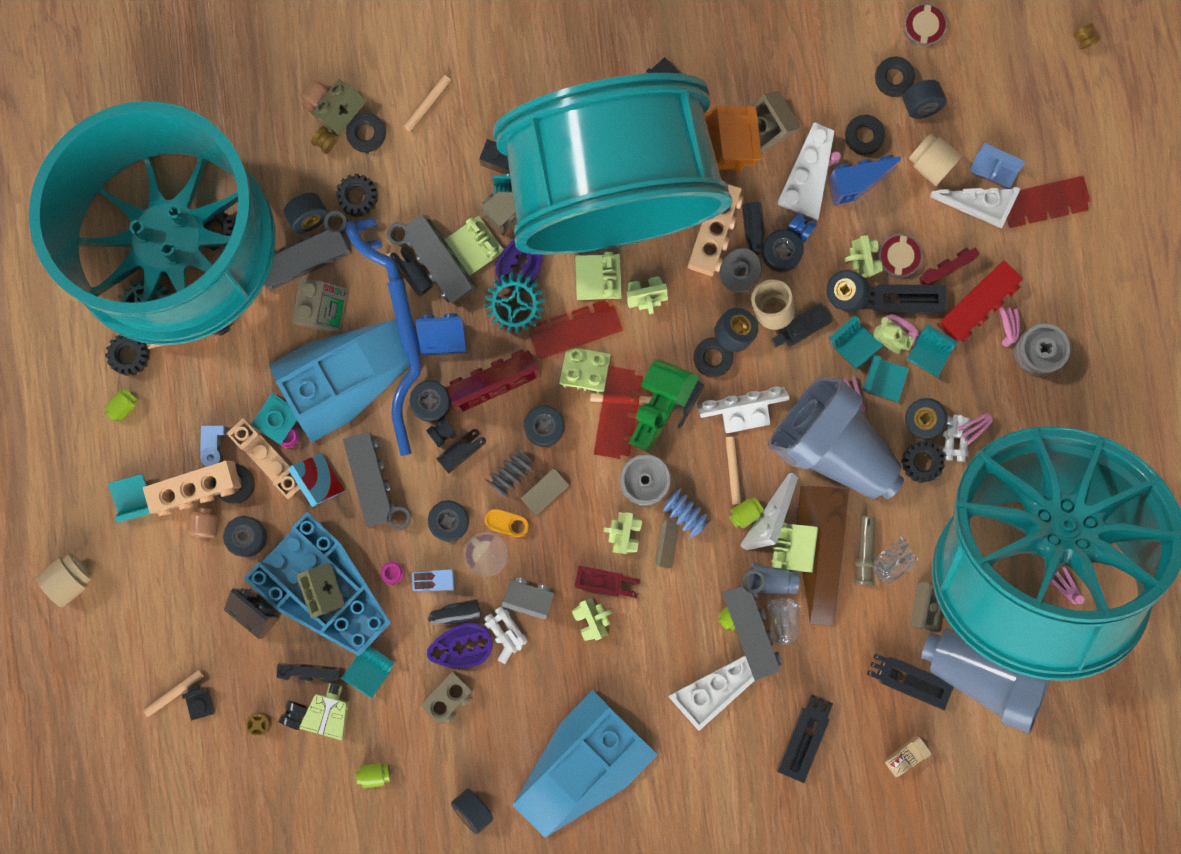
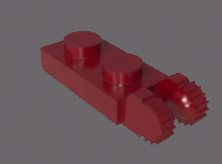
[919,247,980,285]
[574,566,641,598]

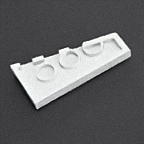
[777,122,834,222]
[668,656,754,731]

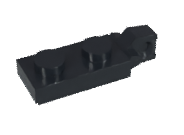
[771,303,833,348]
[276,663,342,683]

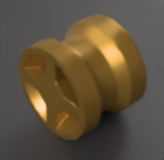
[1073,23,1101,50]
[311,126,339,154]
[246,712,272,736]

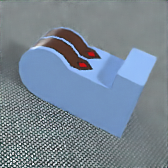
[200,426,228,467]
[412,569,455,591]

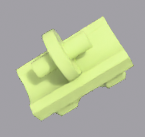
[844,235,883,279]
[626,276,668,315]
[873,317,914,354]
[603,512,642,554]
[572,598,613,641]

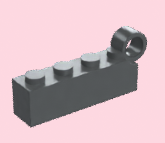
[265,211,351,291]
[387,215,478,304]
[343,432,412,530]
[722,569,783,681]

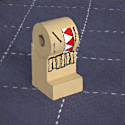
[884,736,932,777]

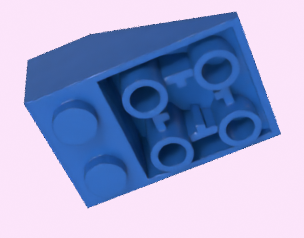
[828,155,901,205]
[415,313,467,356]

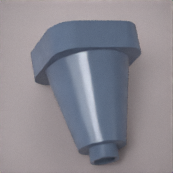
[768,377,904,499]
[921,628,1050,735]

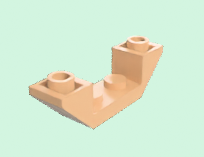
[226,418,300,500]

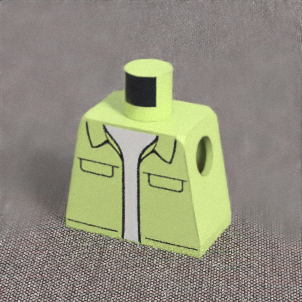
[299,683,349,740]

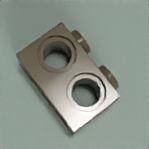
[420,671,473,724]

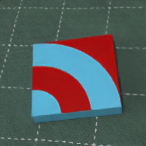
[288,453,346,507]

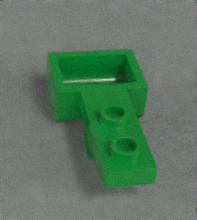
[629,359,699,454]

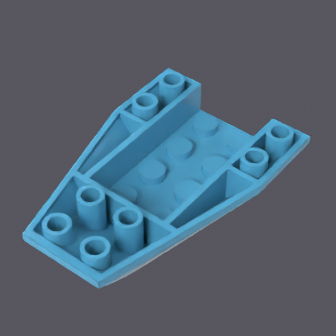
[269,319,410,443]
[243,512,391,656]
[513,690,658,838]

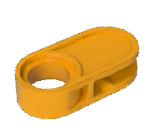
[485,509,529,538]

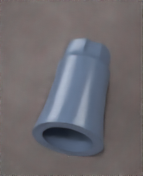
[748,562,800,595]

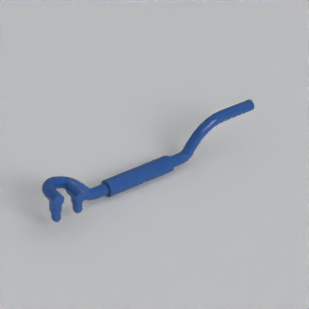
[346,218,422,456]

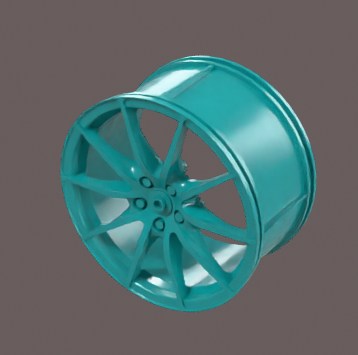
[493,73,732,255]
[29,101,276,345]
[932,426,1181,681]

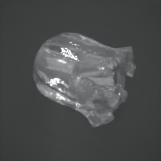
[873,537,918,583]
[768,598,800,645]

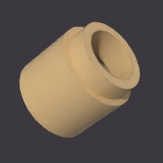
[909,133,963,186]
[751,280,795,330]
[35,553,92,608]

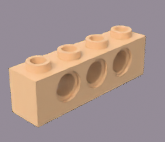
[687,184,744,276]
[143,461,241,517]

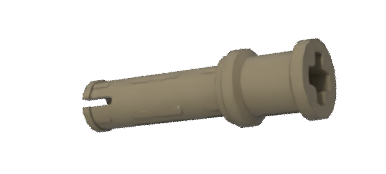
[854,516,876,586]

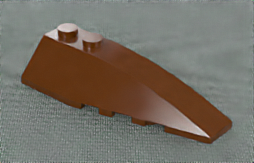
[797,486,849,626]

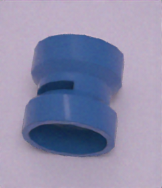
[787,212,817,243]

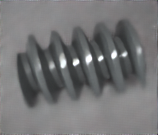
[485,447,534,497]

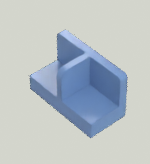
[970,143,1025,189]

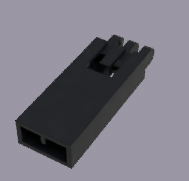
[862,284,946,315]
[867,653,954,711]
[776,694,833,783]

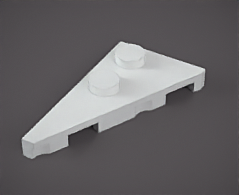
[930,187,1020,229]
[740,473,798,551]

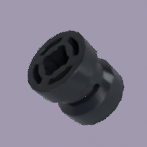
[426,417,457,448]
[278,700,308,730]

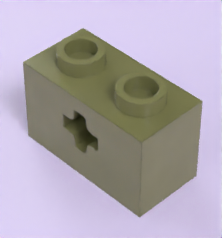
[311,79,366,135]
[296,563,345,618]

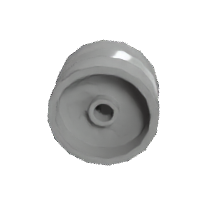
[1014,324,1070,377]
[620,455,670,506]

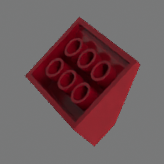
[446,349,540,414]

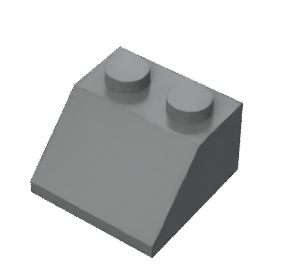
[502,577,555,620]

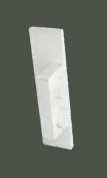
[697,386,789,433]

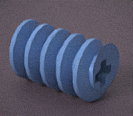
[663,488,712,538]

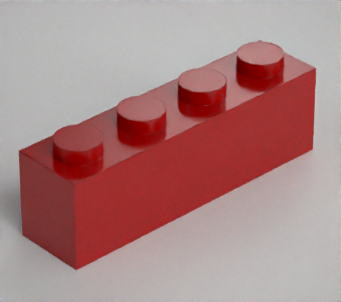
[936,260,1023,342]

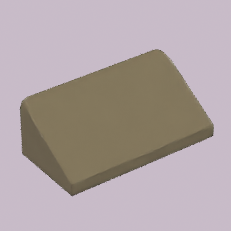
[521,468,569,516]
[655,520,679,568]
[911,582,941,631]

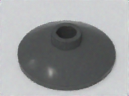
[720,248,762,292]

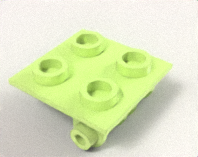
[445,215,504,276]
[575,252,622,300]
[559,346,611,393]
[771,523,818,573]

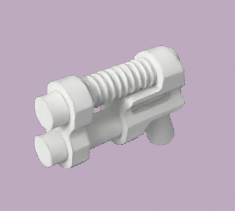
[942,414,971,462]
[484,606,528,664]

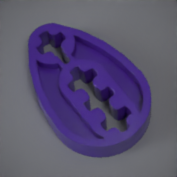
[496,239,543,291]
[427,623,492,668]

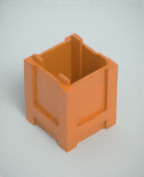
[704,105,762,174]

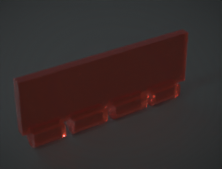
[1006,176,1091,228]
[530,299,623,360]
[594,366,643,459]

